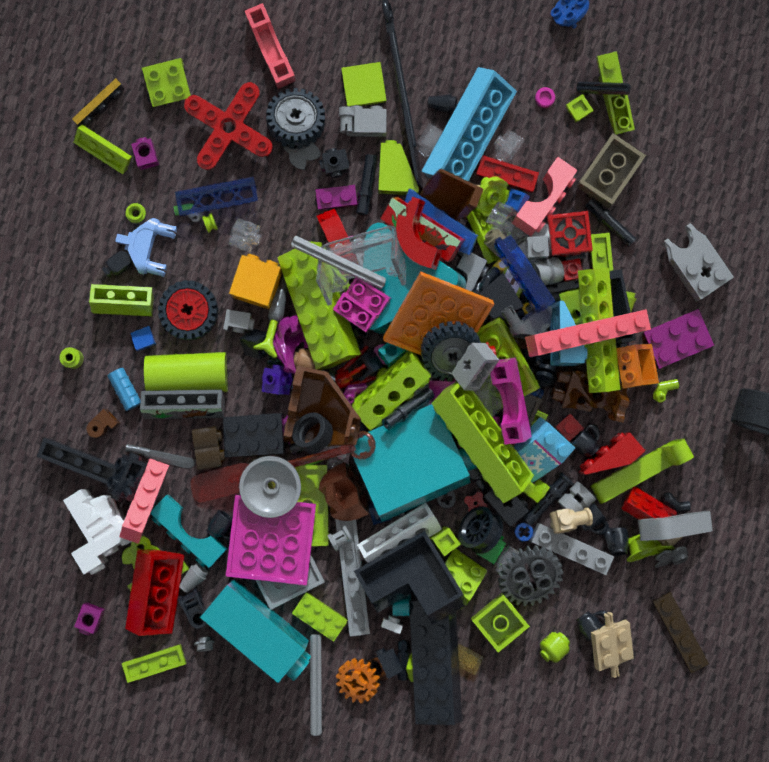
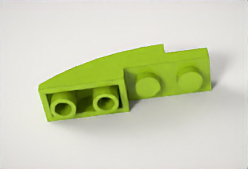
[596,51,635,135]

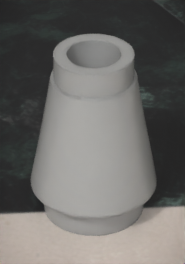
[179,563,208,593]

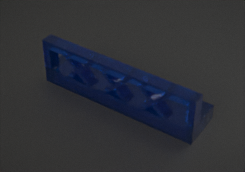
[175,177,258,216]
[493,235,555,314]

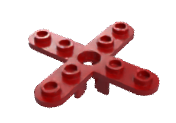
[184,82,272,170]

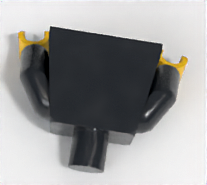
[478,259,530,321]

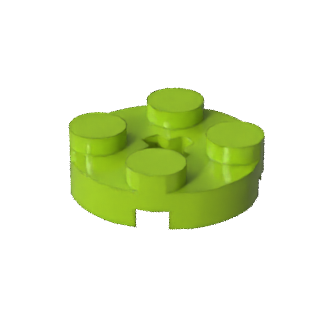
[476,177,509,217]

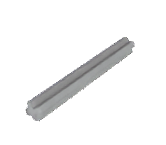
[291,236,386,289]
[310,634,322,736]

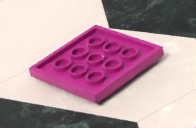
[226,495,316,585]

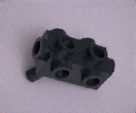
[106,452,147,502]

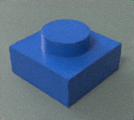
[504,188,530,213]

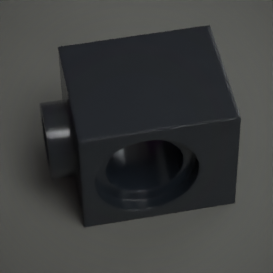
[367,648,403,682]

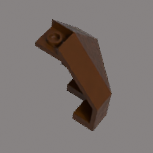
[283,365,361,447]

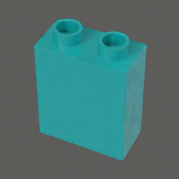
[348,404,477,522]
[200,579,311,683]

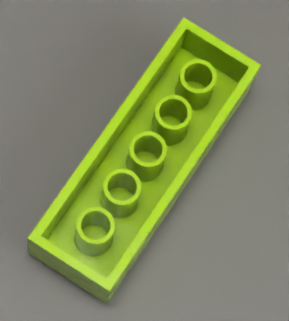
[277,242,361,370]
[431,381,534,503]

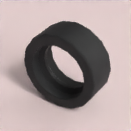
[292,413,333,454]

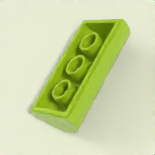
[144,352,228,392]

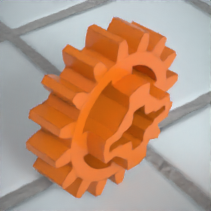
[336,658,380,703]

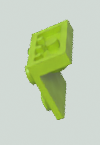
[142,58,191,107]
[445,549,487,609]

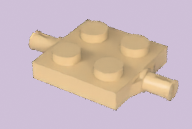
[591,612,634,678]

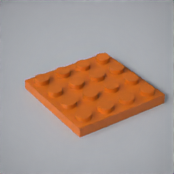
[383,271,494,356]

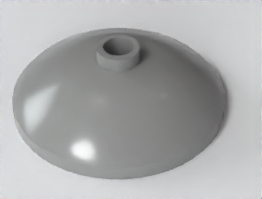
[239,456,301,518]

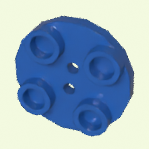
[551,0,589,29]

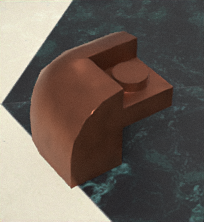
[319,462,369,521]

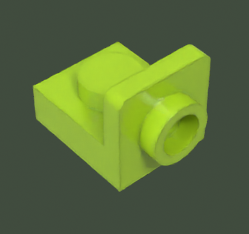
[523,480,550,503]

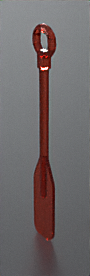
[191,431,376,502]

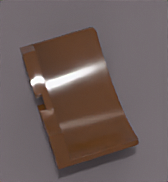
[420,169,484,222]

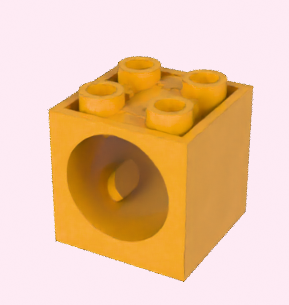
[229,254,283,309]

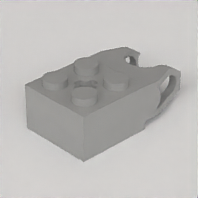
[662,223,734,302]

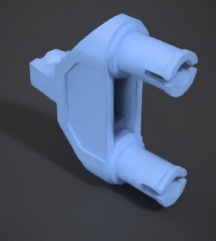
[115,218,177,277]

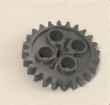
[497,545,563,606]

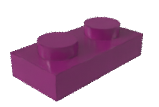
[316,185,357,210]

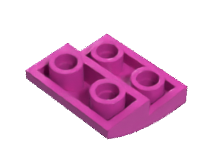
[333,277,391,332]

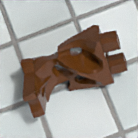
[550,366,630,423]

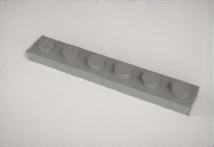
[336,519,370,636]

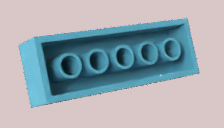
[421,67,517,181]

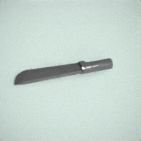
[125,444,196,468]

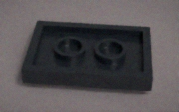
[223,413,285,457]

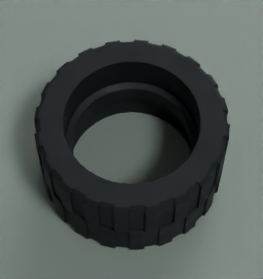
[731,388,769,435]

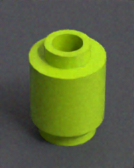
[60,347,84,369]

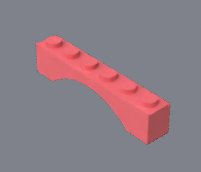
[525,309,651,357]

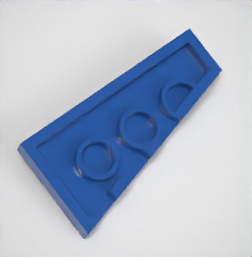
[405,188,478,255]

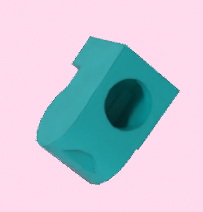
[378,343,408,368]
[393,594,411,616]

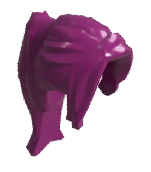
[273,315,308,374]

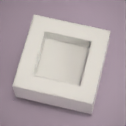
[381,616,403,634]

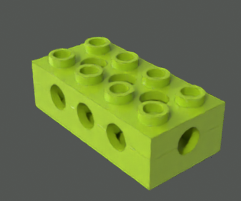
[352,351,431,431]

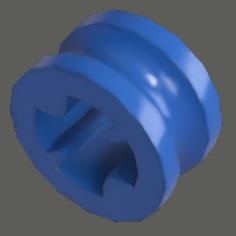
[514,523,533,541]

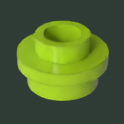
[126,203,146,223]

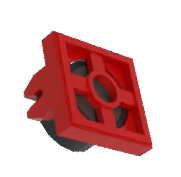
[547,211,593,257]

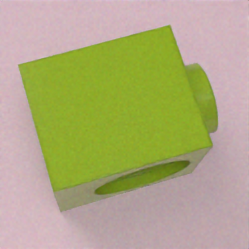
[429,526,461,556]

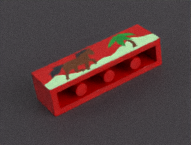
[381,197,465,262]

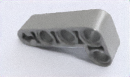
[638,511,713,541]

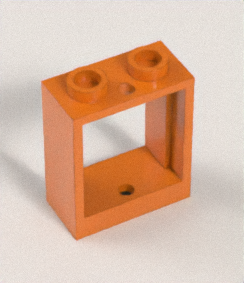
[617,344,659,389]

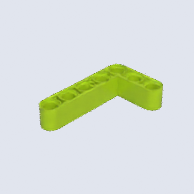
[590,439,694,504]

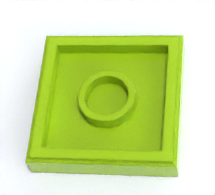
[341,62,386,107]

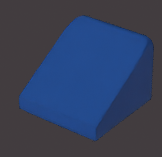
[131,326,157,352]

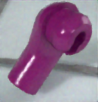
[343,383,367,404]

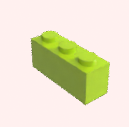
[89,284,154,316]

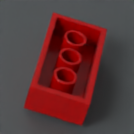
[622,486,677,520]

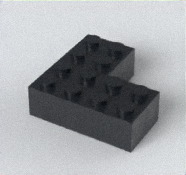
[354,531,468,625]

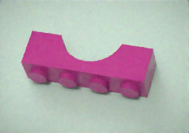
[490,357,532,445]

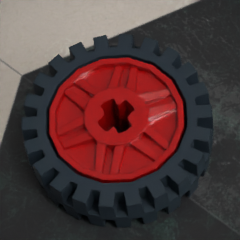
[158,280,219,340]

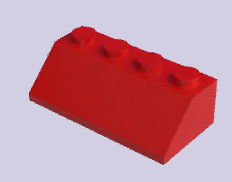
[125,549,184,636]

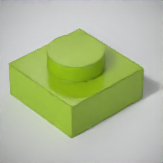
[565,94,593,123]

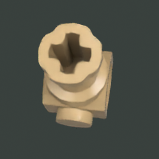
[550,508,593,534]

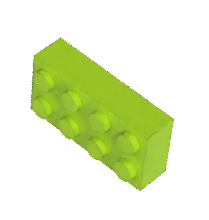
[292,592,348,642]

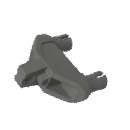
[501,285,552,339]

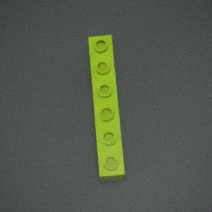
[578,268,620,393]

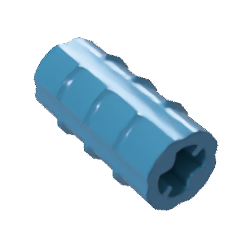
[107,368,141,411]

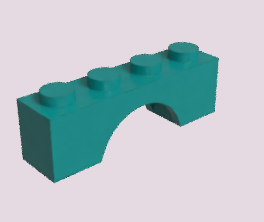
[151,495,227,568]

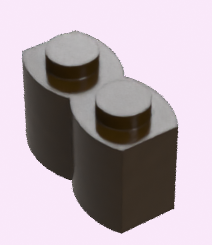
[192,426,226,470]

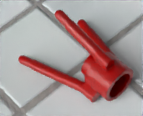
[335,346,377,390]

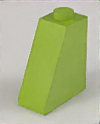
[379,140,419,195]

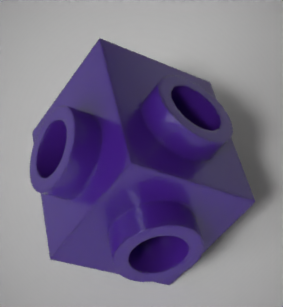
[262,364,292,395]

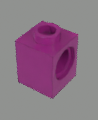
[131,137,160,170]
[74,602,105,635]

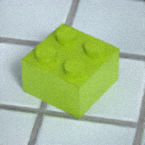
[471,593,530,653]

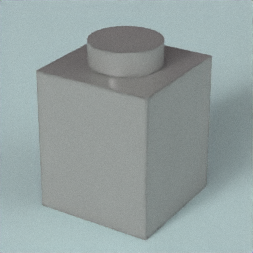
[525,236,549,261]

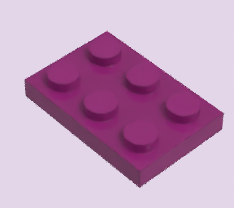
[643,309,714,369]

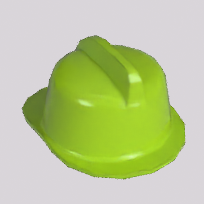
[627,534,674,562]

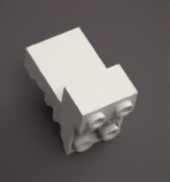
[63,489,132,575]

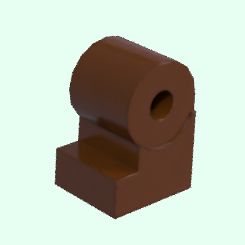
[86,409,120,438]

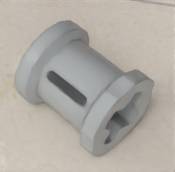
[327,526,354,551]

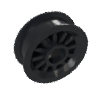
[458,506,503,554]

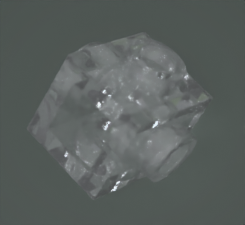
[228,218,262,252]

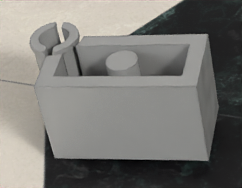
[339,106,386,137]

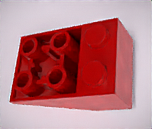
[578,432,646,475]

